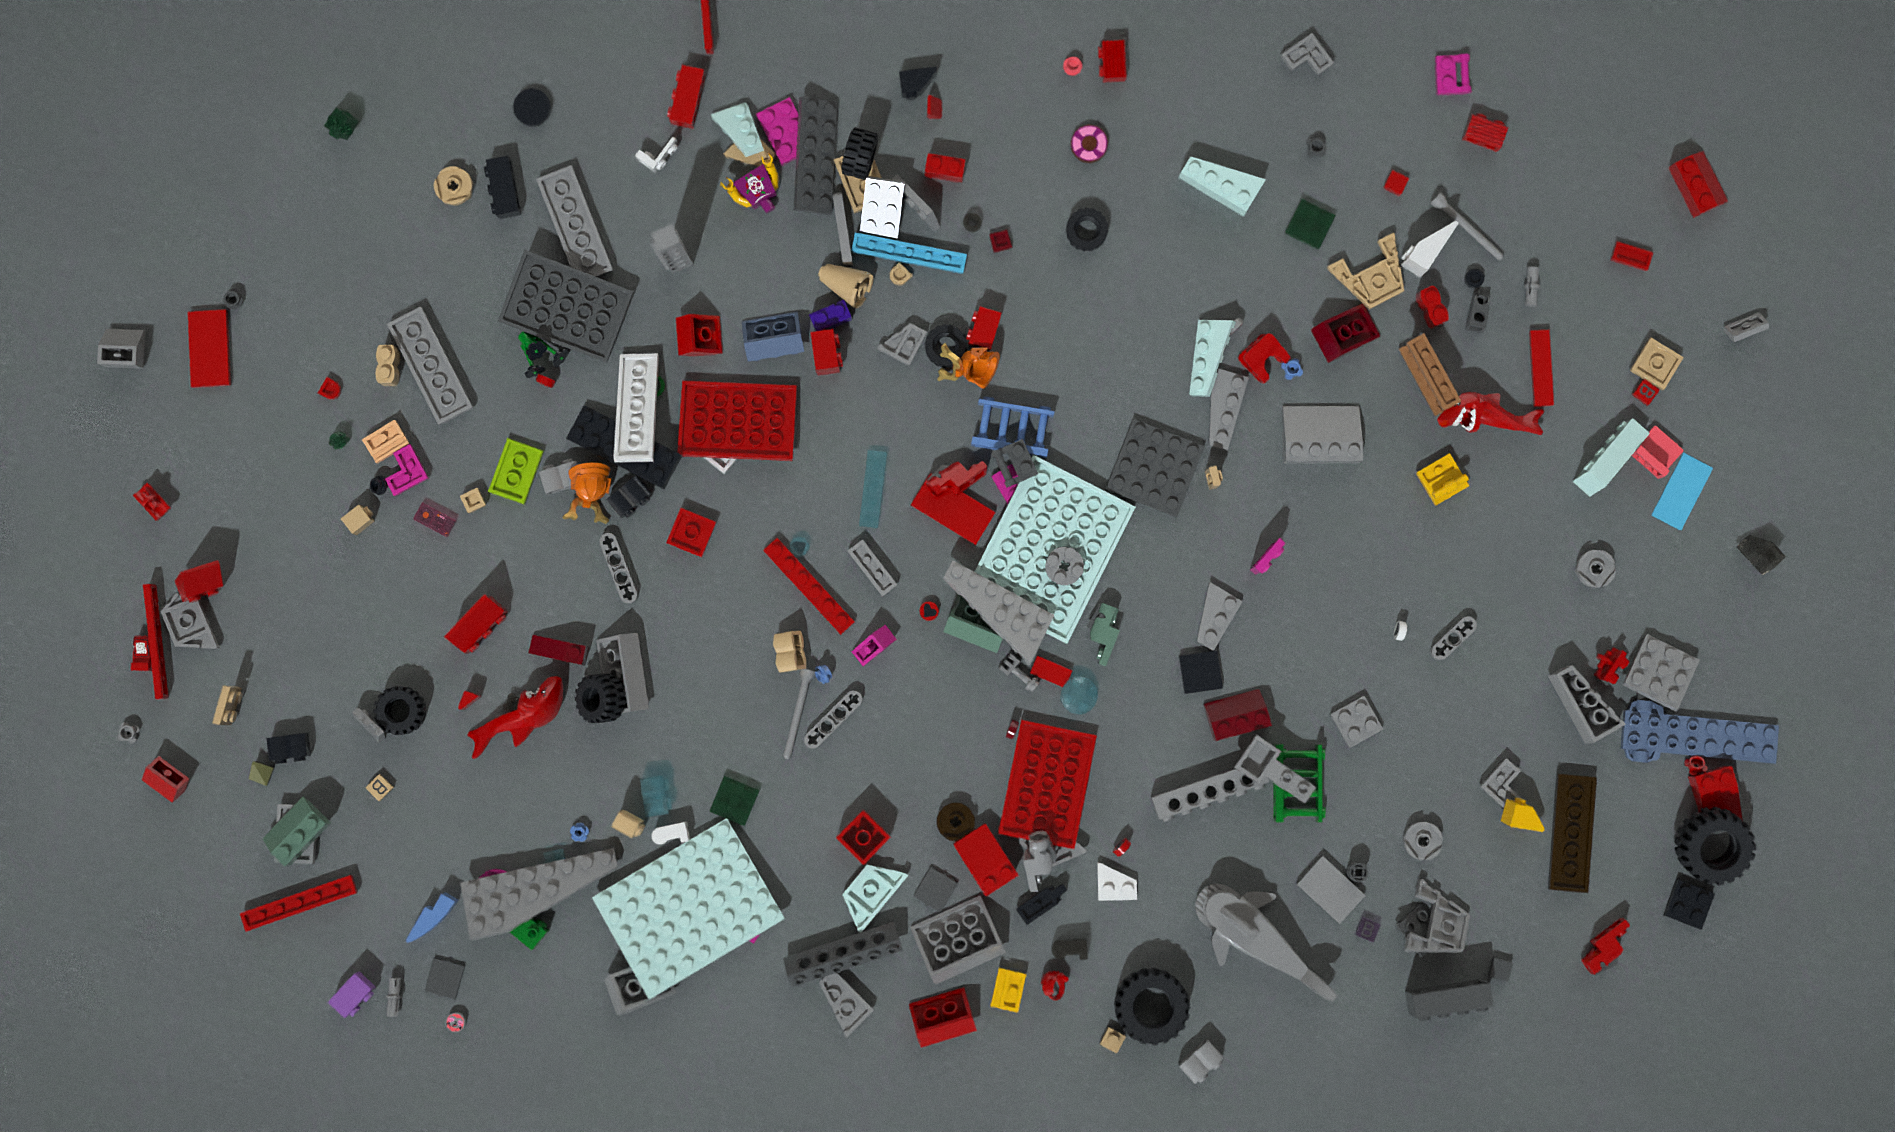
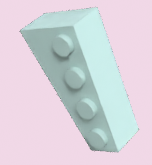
[1179,157,1266,216]

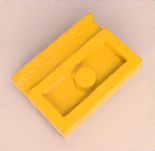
[990,968,1026,1013]

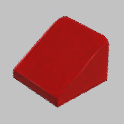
[927,95,942,119]
[458,691,481,710]

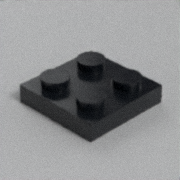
[1663,879,1715,930]

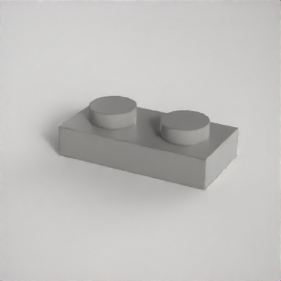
[1724,312,1769,342]

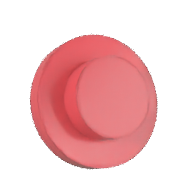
[1063,56,1082,76]

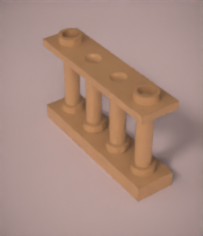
[1398,334,1461,416]

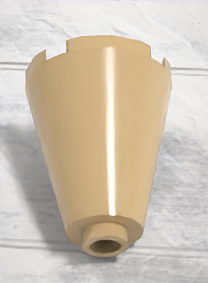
[818,264,874,308]

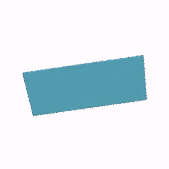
[1652,453,1713,531]

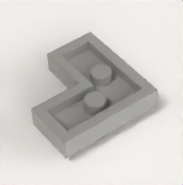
[1280,33,1334,76]
[1479,758,1522,809]

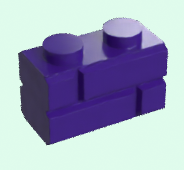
[809,300,852,331]

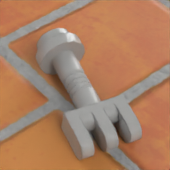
[998,653,1040,692]

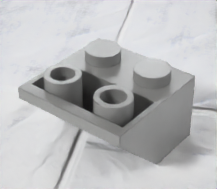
[97,329,145,369]

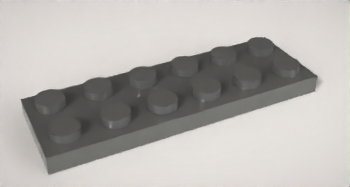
[793,96,837,215]

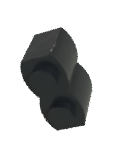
[606,475,652,518]
[266,733,311,764]

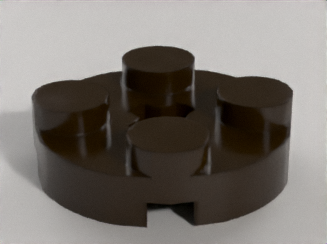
[936,802,975,841]

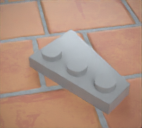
[892,174,940,232]

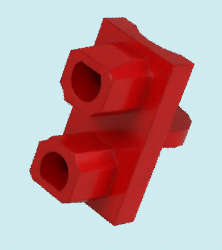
[133,483,171,521]
[1593,647,1630,684]

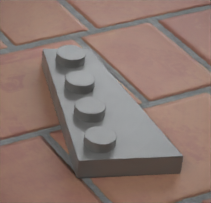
[1209,368,1249,451]

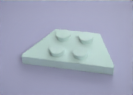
[842,864,908,933]

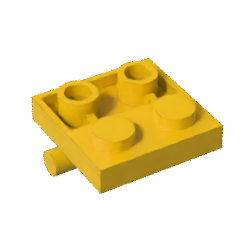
[1416,453,1469,506]

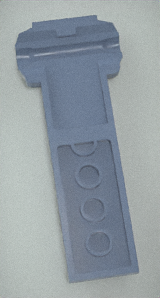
[1620,700,1779,764]

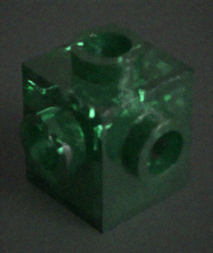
[324,107,359,140]

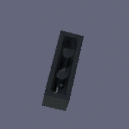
[484,156,522,219]

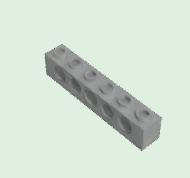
[650,224,693,274]
[1150,768,1269,822]

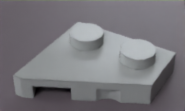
[877,323,927,366]

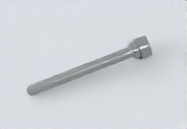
[1430,192,1504,260]
[783,669,816,759]

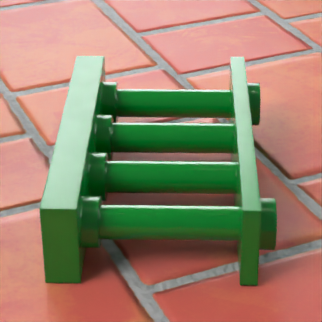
[1273,744,1326,823]

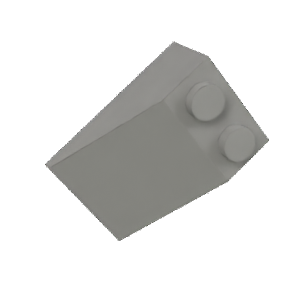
[604,967,676,1016]

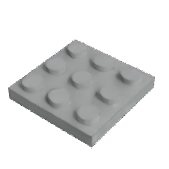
[1623,634,1700,711]

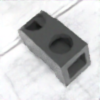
[1465,294,1490,333]

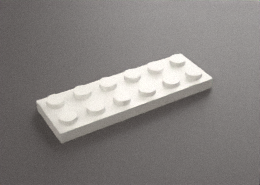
[614,353,659,462]

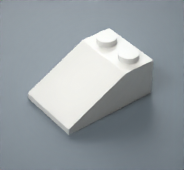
[1401,221,1458,277]

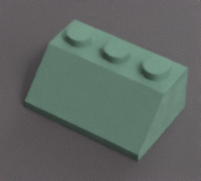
[943,595,1003,653]
[263,796,331,866]

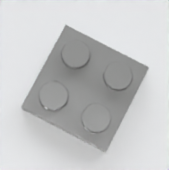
[1330,696,1383,748]

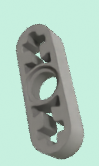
[1430,617,1477,660]

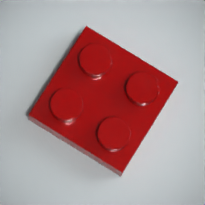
[666,508,717,558]

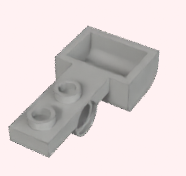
[1234,735,1316,803]

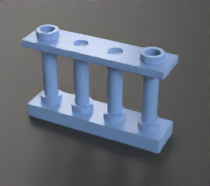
[971,397,1055,458]

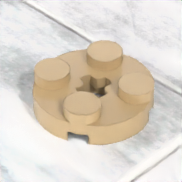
[434,166,473,205]

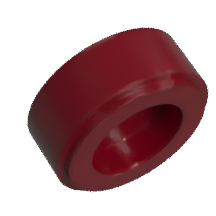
[1006,719,1019,740]

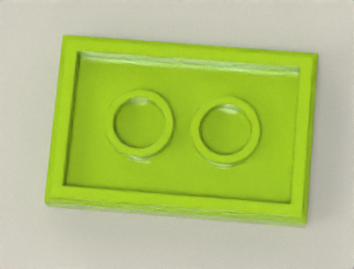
[488,438,544,505]

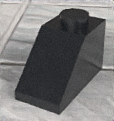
[899,66,937,100]

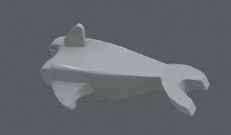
[1195,883,1337,1002]

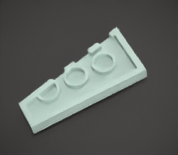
[1189,320,1236,397]

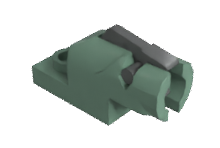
[1087,603,1120,667]

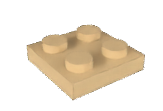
[1629,338,1684,390]
[212,685,243,725]

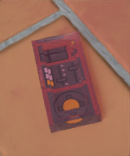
[413,503,457,538]

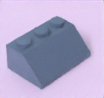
[742,312,804,362]

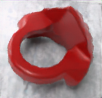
[1040,970,1069,1000]

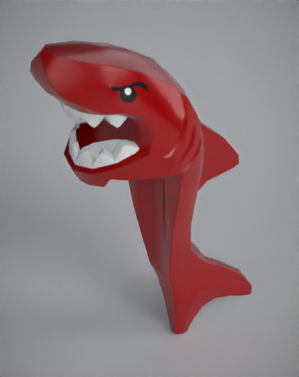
[1437,392,1544,435]
[467,676,563,759]

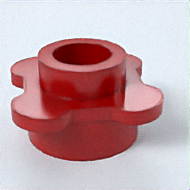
[1684,756,1708,776]

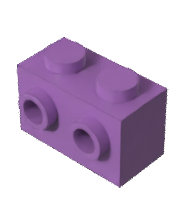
[328,972,376,1018]

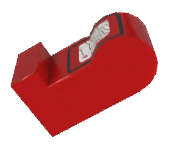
[131,635,152,671]

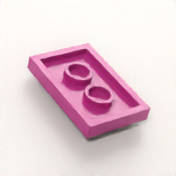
[756,97,798,166]

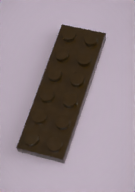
[1548,774,1597,893]

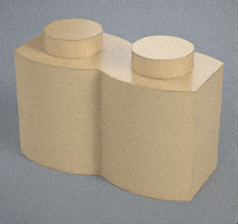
[375,345,400,386]
[773,631,806,673]
[611,809,645,838]

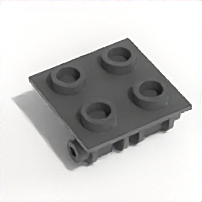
[1395,903,1431,957]

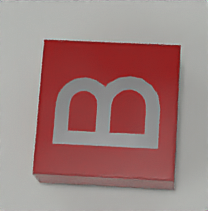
[1632,379,1660,406]

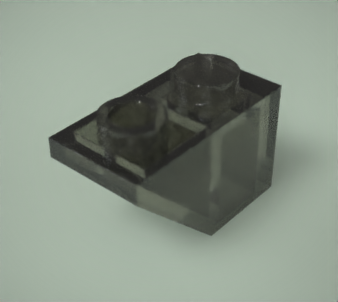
[1736,535,1786,576]

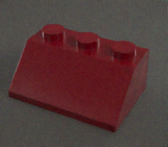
[1203,689,1272,741]

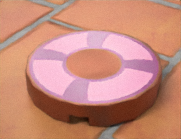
[1070,125,1108,163]

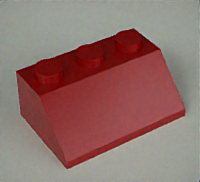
[1668,151,1728,218]
[444,594,508,654]
[909,987,977,1048]

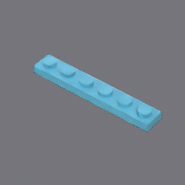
[851,233,967,274]

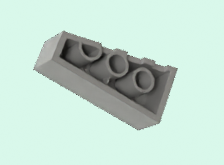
[1548,665,1626,744]

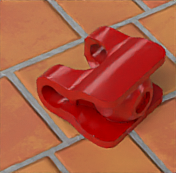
[1238,333,1291,384]

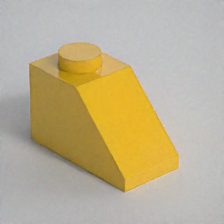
[1501,798,1545,832]

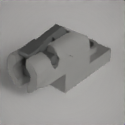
[1023,831,1057,892]

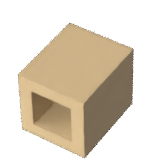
[341,505,375,535]

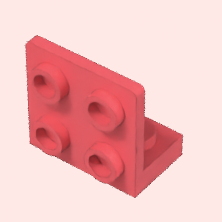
[1632,426,1683,479]

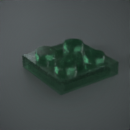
[1284,199,1336,250]
[709,776,760,826]

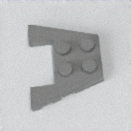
[1404,879,1470,953]

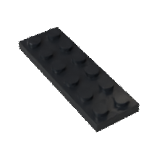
[566,405,682,489]

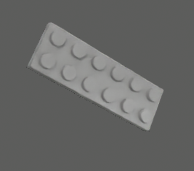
[536,165,614,278]
[387,306,474,425]

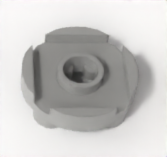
[1045,547,1084,585]
[1575,550,1616,588]
[1402,821,1443,860]

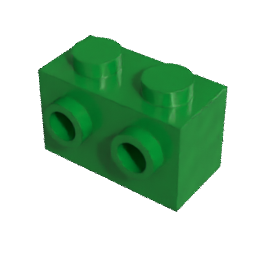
[510,917,550,951]

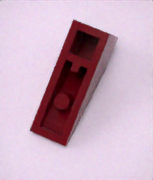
[529,635,589,665]

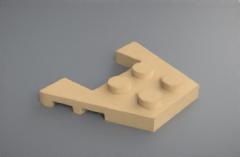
[1327,233,1404,310]

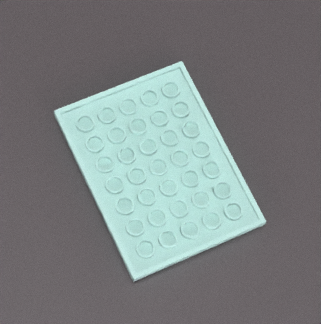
[974,455,1135,644]
[592,818,785,999]

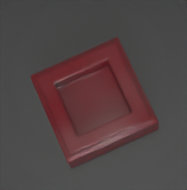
[989,229,1012,253]

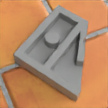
[352,708,385,743]

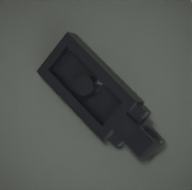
[1016,883,1067,925]

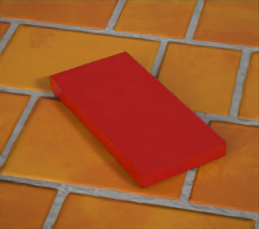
[188,309,231,388]
[911,473,996,545]

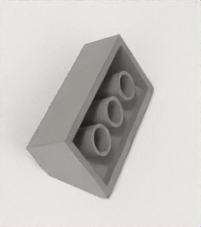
[596,633,649,714]

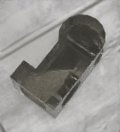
[1051,938,1088,960]

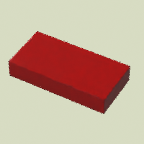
[1610,241,1654,271]
[1030,656,1073,688]

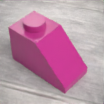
[851,625,897,666]

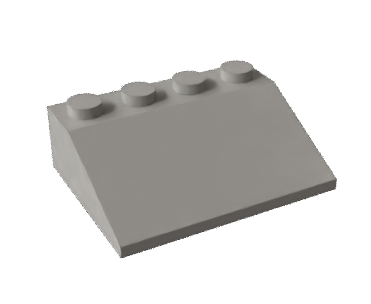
[1282,406,1363,463]
[910,895,1006,985]

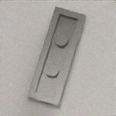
[848,539,897,597]

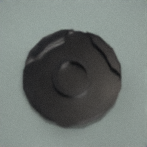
[513,88,552,127]

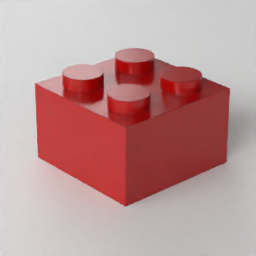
[810,329,843,376]
[836,809,891,865]

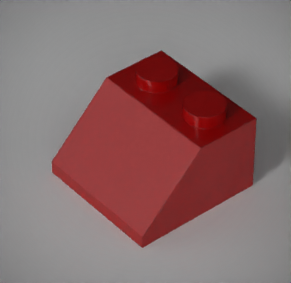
[676,314,723,356]
[174,560,223,603]

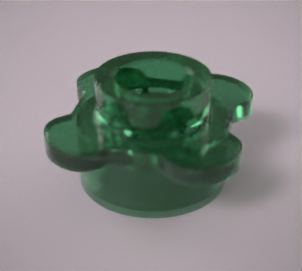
[329,431,350,450]

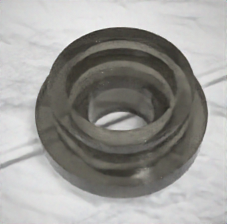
[963,213,982,232]

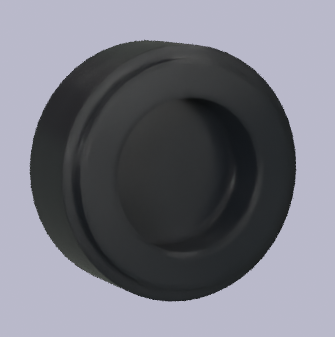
[1464,268,1485,288]

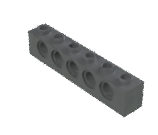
[783,922,903,987]

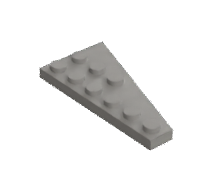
[943,560,1054,665]

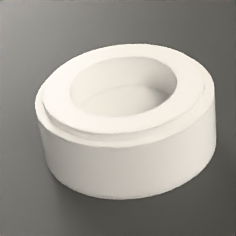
[1393,621,1407,641]

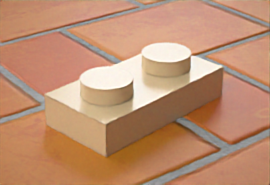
[1205,466,1223,490]

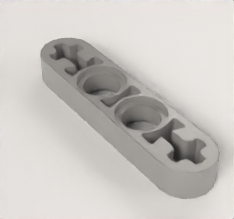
[832,192,853,266]
[599,533,638,604]
[804,691,863,749]

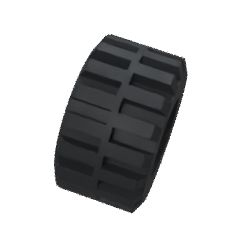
[841,127,878,180]
[575,674,626,724]
[373,686,427,735]

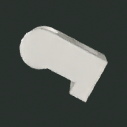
[652,821,690,844]

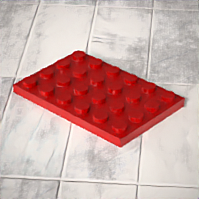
[677,381,797,461]
[998,720,1097,850]

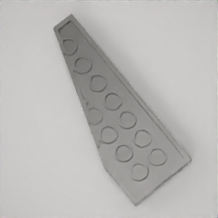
[460,848,618,941]

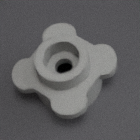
[117,722,140,744]

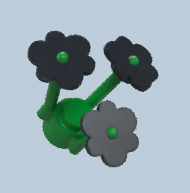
[518,331,569,378]

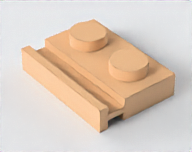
[362,420,410,464]

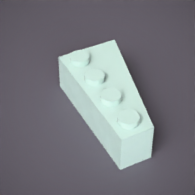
[1573,418,1650,497]

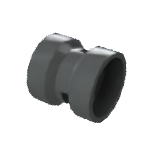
[1346,862,1368,882]

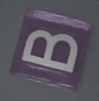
[1355,917,1381,943]

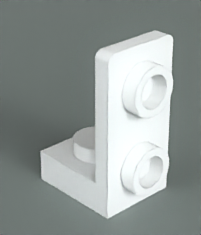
[635,137,678,173]

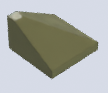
[249,761,274,786]

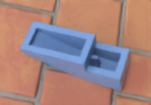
[406,892,459,943]

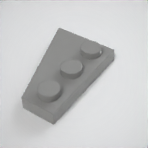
[1196,582,1243,651]
[819,973,874,1038]

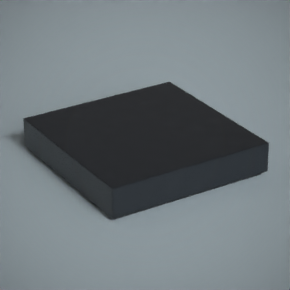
[1179,651,1223,694]

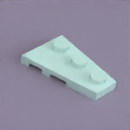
[711,102,764,157]

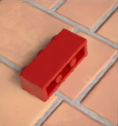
[667,65,706,129]

